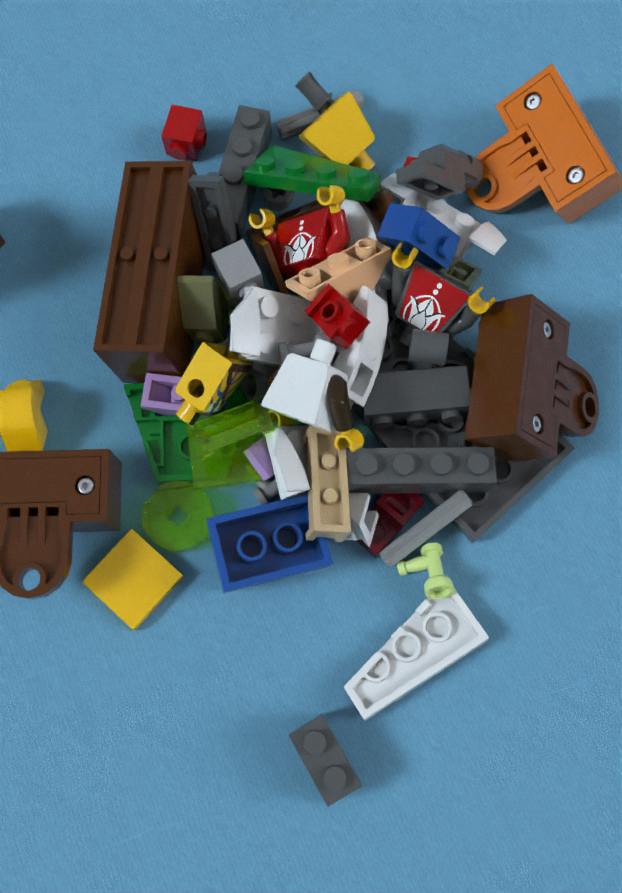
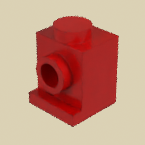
[304,284,371,349]

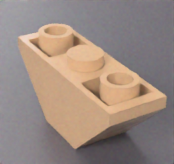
[285,237,391,303]

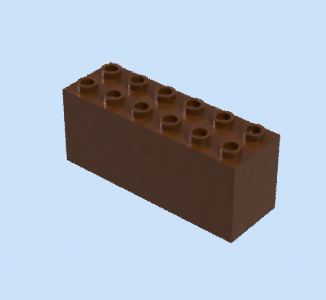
[93,161,205,383]

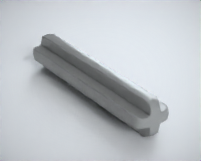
[276,90,364,139]
[380,490,473,567]

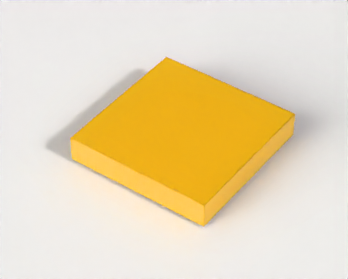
[82,528,185,631]

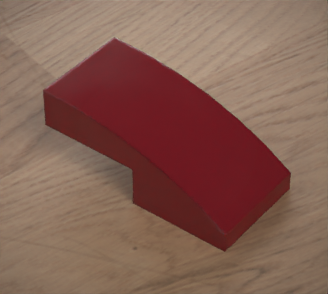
[356,493,425,558]

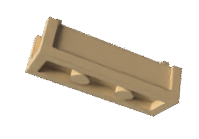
[302,425,351,542]

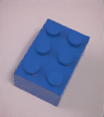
[206,494,333,594]

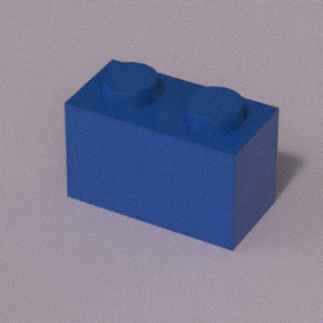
[377,203,461,270]

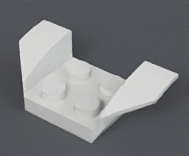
[380,173,507,266]
[230,286,338,367]
[264,425,363,500]

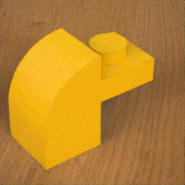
[0,379,48,452]

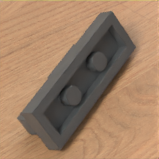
[188,172,237,271]

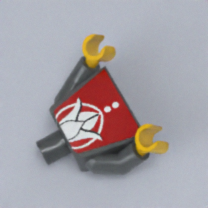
[391,243,496,347]

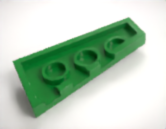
[243,145,381,202]

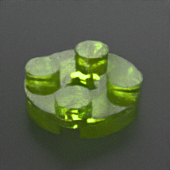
[141,481,214,553]

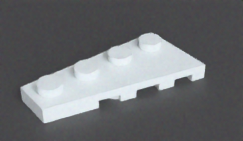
[344,588,489,722]

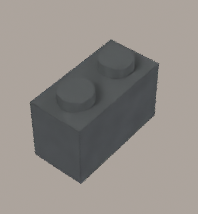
[289,714,362,807]

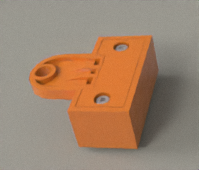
[466,64,622,224]

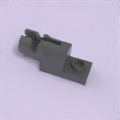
[396,144,483,200]

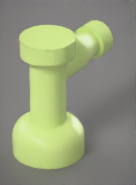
[397,543,454,600]

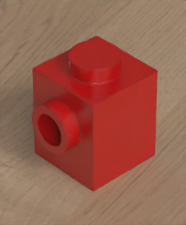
[161,104,207,161]

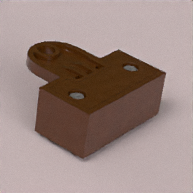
[465,294,599,461]
[0,449,122,600]

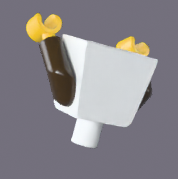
[261,339,364,452]

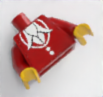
[249,185,351,278]

